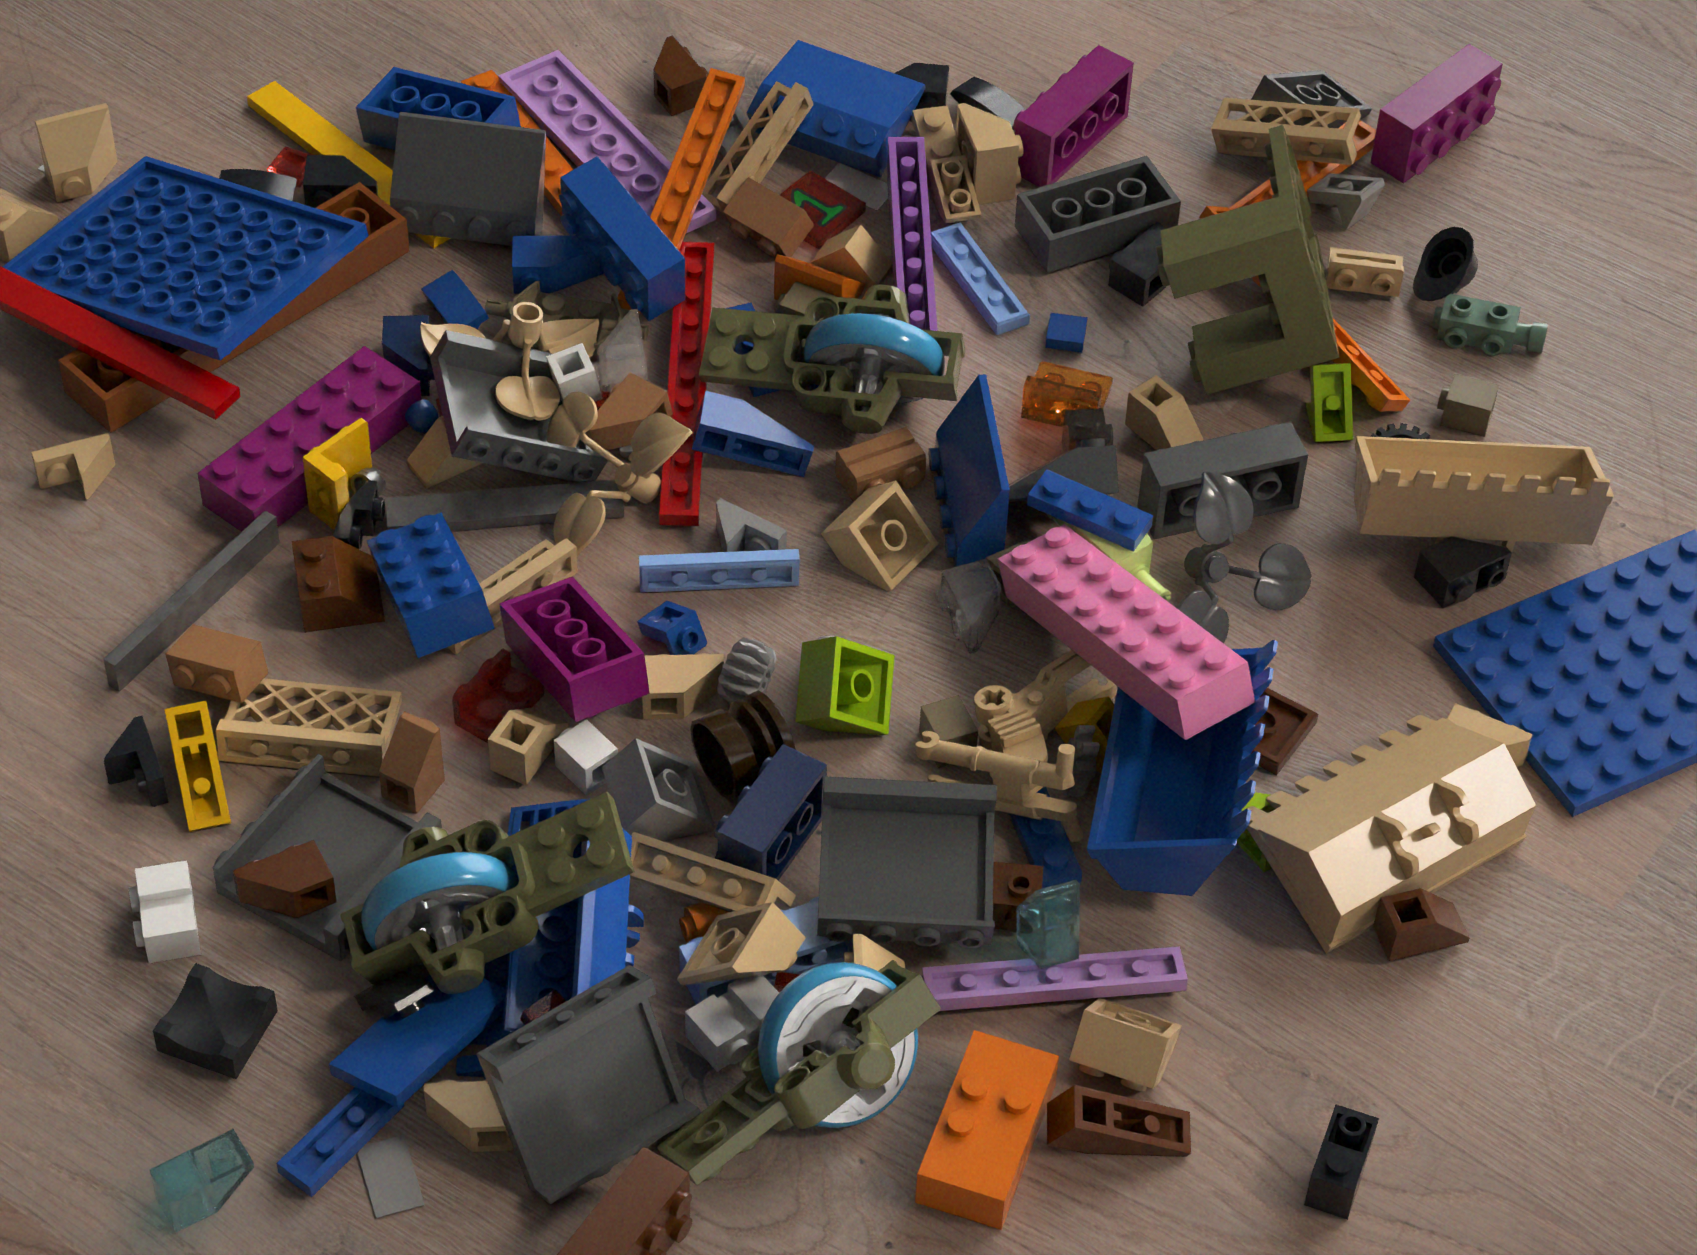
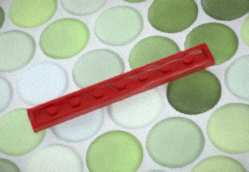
[0,266,241,420]

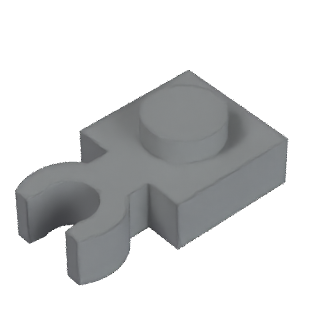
[1066,725,1100,797]

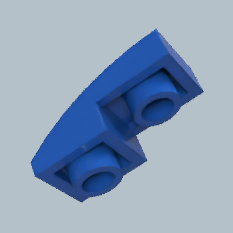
[421,270,489,329]

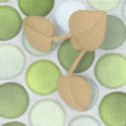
[420,302,599,421]
[547,392,693,557]

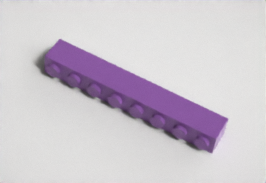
[887,137,937,331]

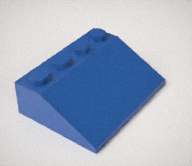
[746,40,926,178]
[928,374,1010,573]

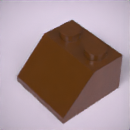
[292,536,385,633]

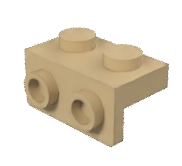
[1326,247,1404,297]

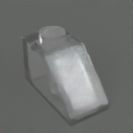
[592,309,648,398]

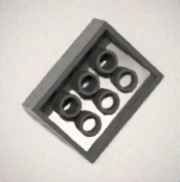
[390,112,546,246]

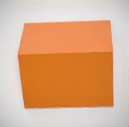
[774,254,866,300]

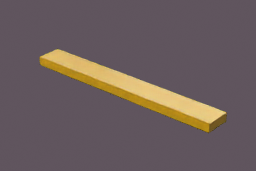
[247,81,451,249]

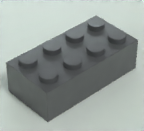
[1015,156,1181,273]
[1137,422,1308,539]

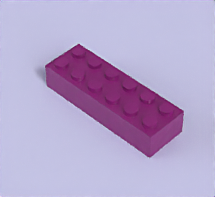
[197,346,422,532]

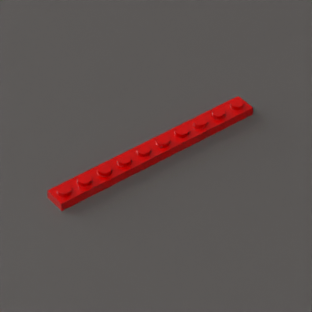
[659,242,715,526]

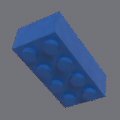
[356,67,521,150]
[559,156,685,321]
[366,512,495,658]

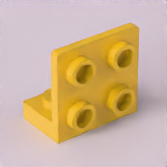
[303,418,372,530]

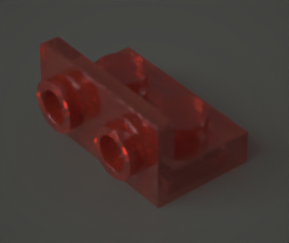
[452,648,544,743]

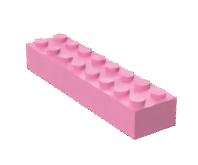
[997,524,1255,740]

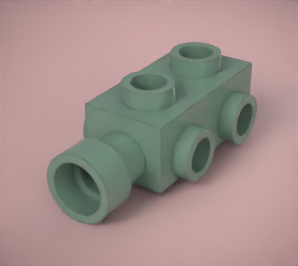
[1432,294,1548,356]

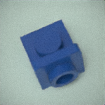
[637,601,707,655]

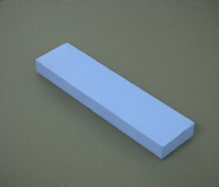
[931,222,1030,335]
[639,549,800,592]

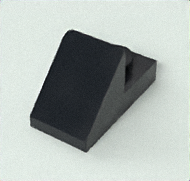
[104,715,169,807]

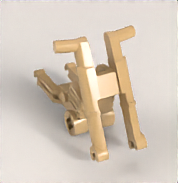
[915,650,1116,842]

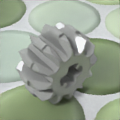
[717,637,777,704]

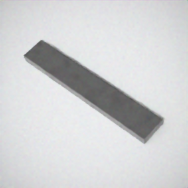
[385,480,624,531]
[104,511,280,692]

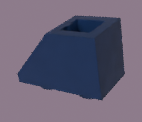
[382,315,435,396]

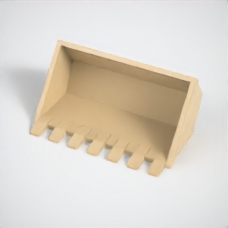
[1354,436,1614,552]
[1241,715,1536,954]

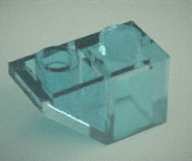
[1017,880,1080,969]
[149,1129,254,1232]

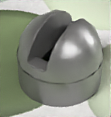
[351,468,386,496]

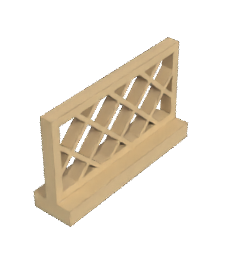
[216,679,402,777]

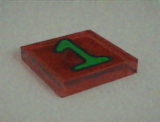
[780,170,866,250]

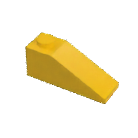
[164,701,231,832]

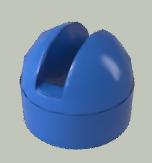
[405,399,439,434]

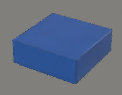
[1045,313,1088,353]

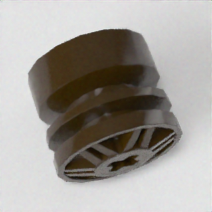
[690,690,796,799]

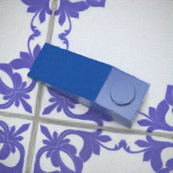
[512,235,604,294]
[692,391,814,477]

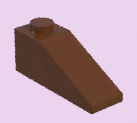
[1047,1085,1191,1157]

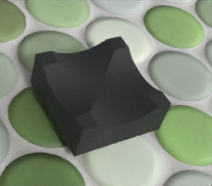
[153,963,278,1079]

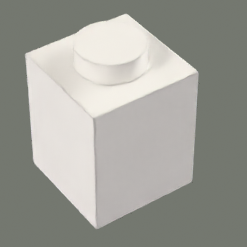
[546,343,603,402]
[554,719,618,796]

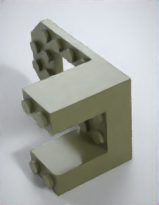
[1156,125,1340,395]

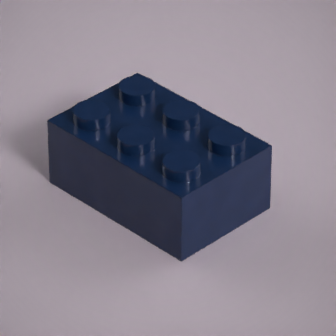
[715,744,827,881]

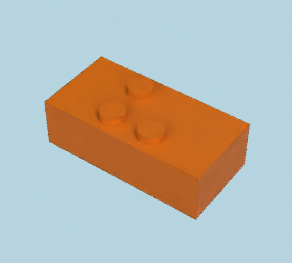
[915,1030,1059,1230]

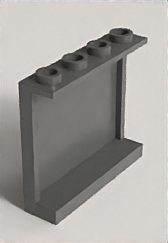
[430,330,608,482]
[213,754,442,961]
[817,776,997,948]
[476,965,701,1204]

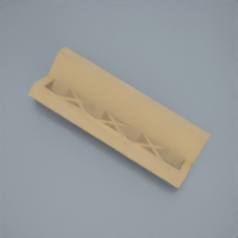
[702,81,814,214]
[1211,98,1361,165]
[447,538,578,655]
[630,832,796,912]

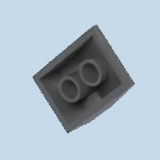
[1251,70,1372,128]
[1009,439,1119,502]

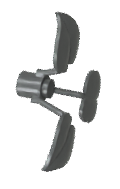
[1177,472,1312,644]

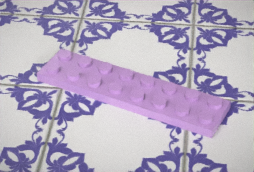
[499,50,716,233]

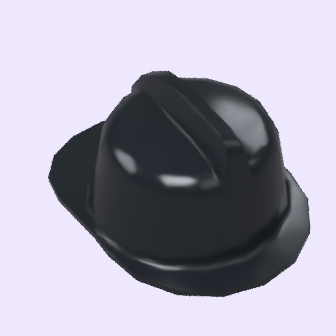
[1413,227,1478,301]

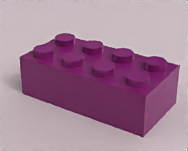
[1370,44,1503,184]
[1013,45,1134,187]
[499,576,650,722]

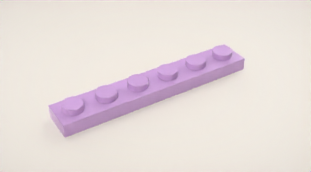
[922,946,1188,1011]

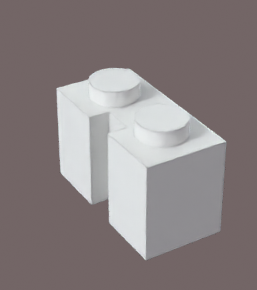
[129,860,201,963]
[685,975,779,1072]

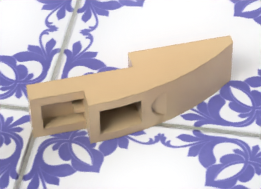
[911,105,982,223]

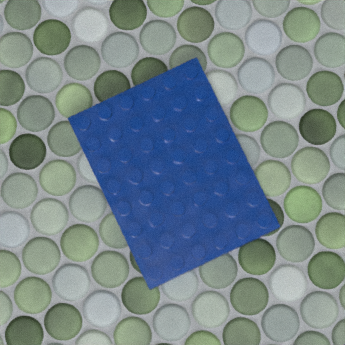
[3,156,369,360]
[1433,529,1697,817]

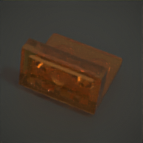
[1021,361,1113,435]

